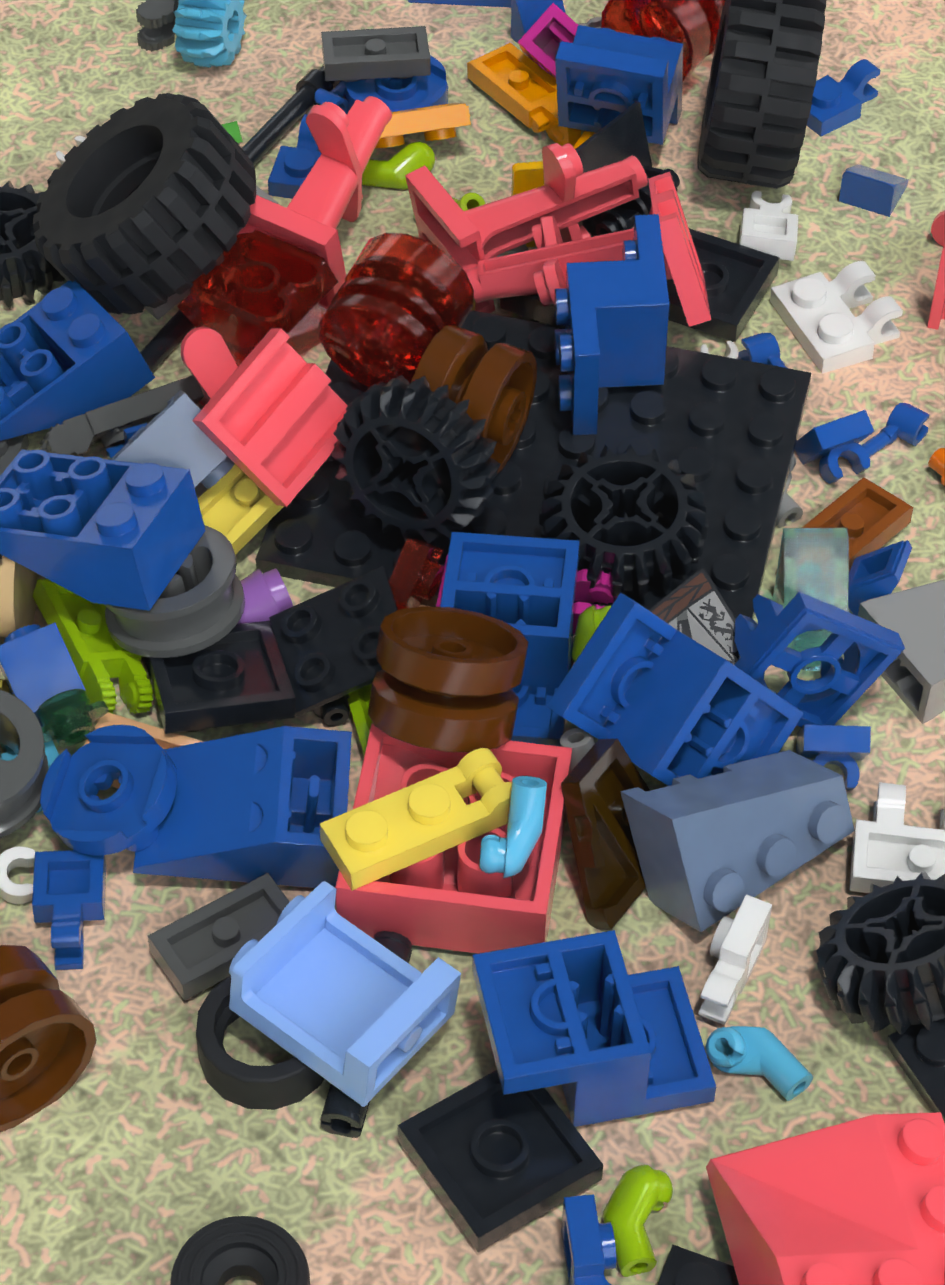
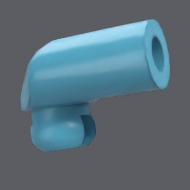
[479,776,547,878]
[705,1026,813,1101]

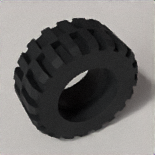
[698,0,826,189]
[33,93,257,315]

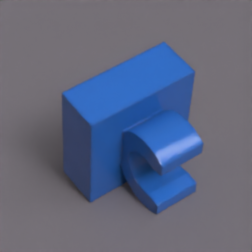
[795,410,875,484]
[796,724,871,790]

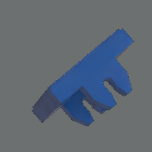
[734,592,905,727]

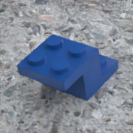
[555,25,683,145]
[554,214,669,435]
[440,532,580,747]
[547,592,804,786]
[472,930,716,1127]

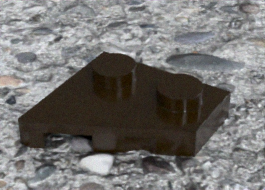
[561,738,650,930]

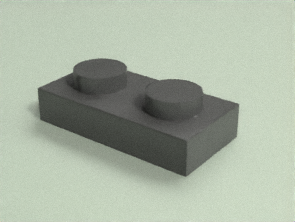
[321,26,431,82]
[148,873,290,1001]

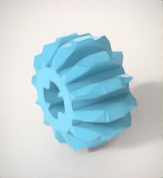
[172,0,247,68]

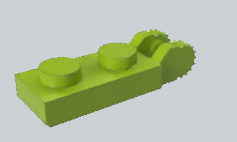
[32,579,154,717]

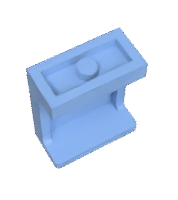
[229,881,461,1107]

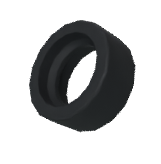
[196,975,324,1110]

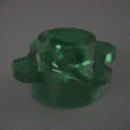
[37,689,108,747]

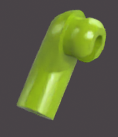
[602,1165,673,1277]

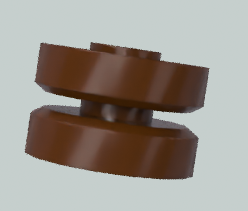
[411,325,537,475]
[368,606,528,752]
[0,945,97,1132]

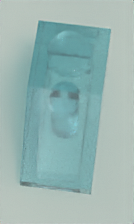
[773,528,849,671]

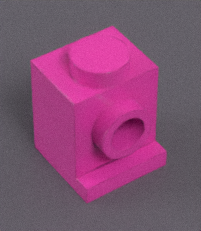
[518,3,578,79]

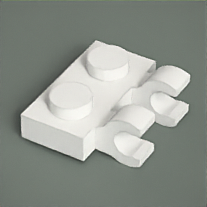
[770,261,903,374]
[849,782,945,893]

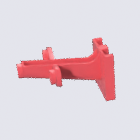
[237,96,392,317]
[405,143,648,313]
[467,172,711,327]
[181,327,348,507]

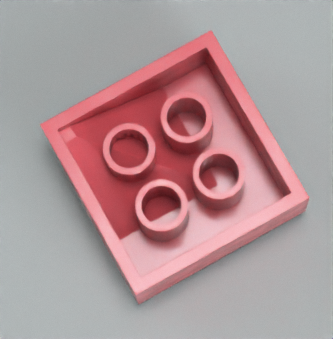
[335,724,572,954]
[706,1112,945,1285]

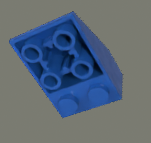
[0,280,155,441]
[0,449,206,611]
[133,726,352,888]

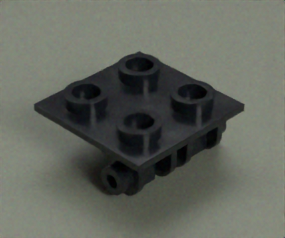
[575,102,680,237]
[269,565,398,726]

